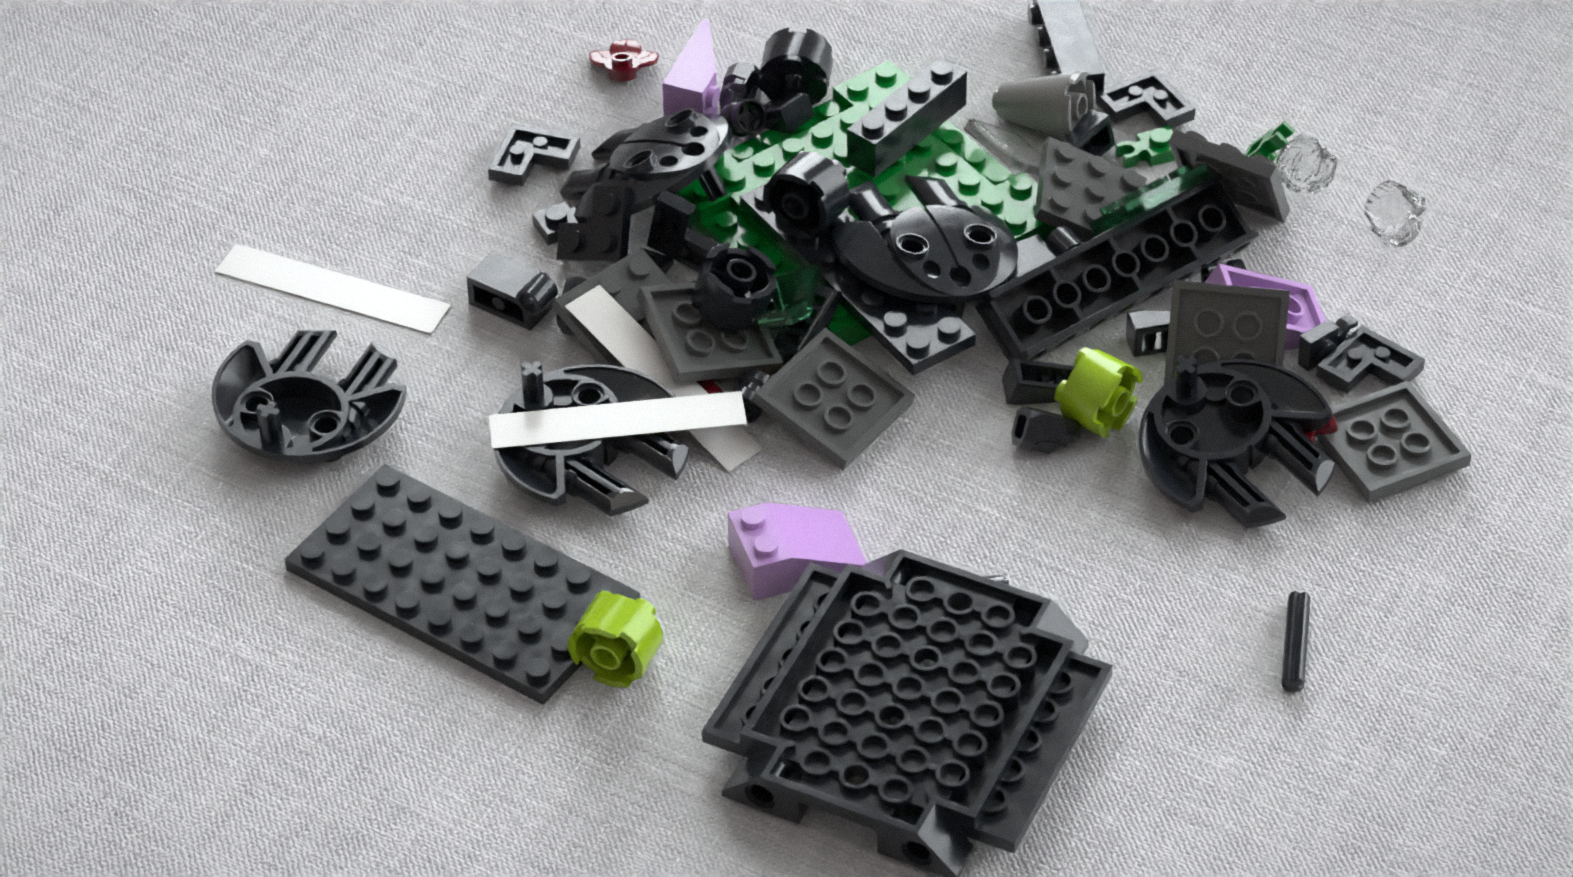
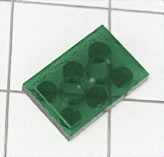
[1089,164,1211,236]

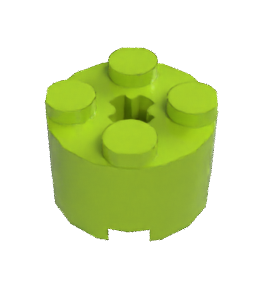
[1054,347,1143,439]
[568,591,663,688]

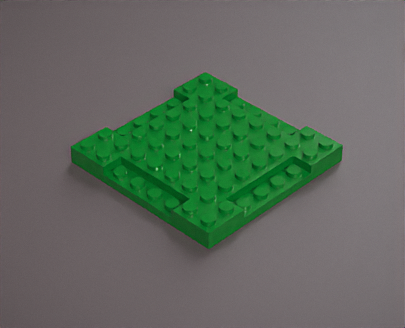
[674,60,1056,346]

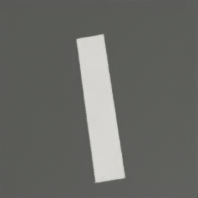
[215,244,451,334]
[565,285,763,472]
[489,391,747,449]

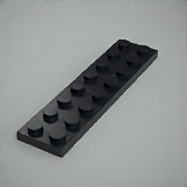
[740,184,976,376]

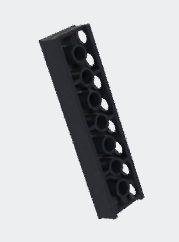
[975,173,1259,361]

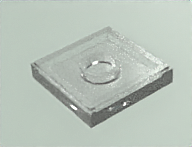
[963,118,1042,176]

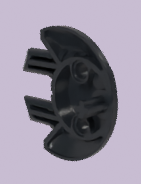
[560,109,732,223]
[831,175,1018,320]
[212,330,407,464]
[1139,357,1335,529]
[493,361,689,517]

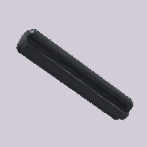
[1281,591,1311,692]

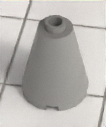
[992,71,1096,140]

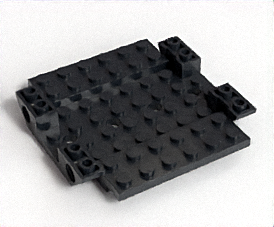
[702,549,1113,877]

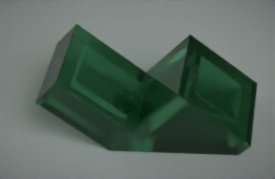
[757,264,820,330]

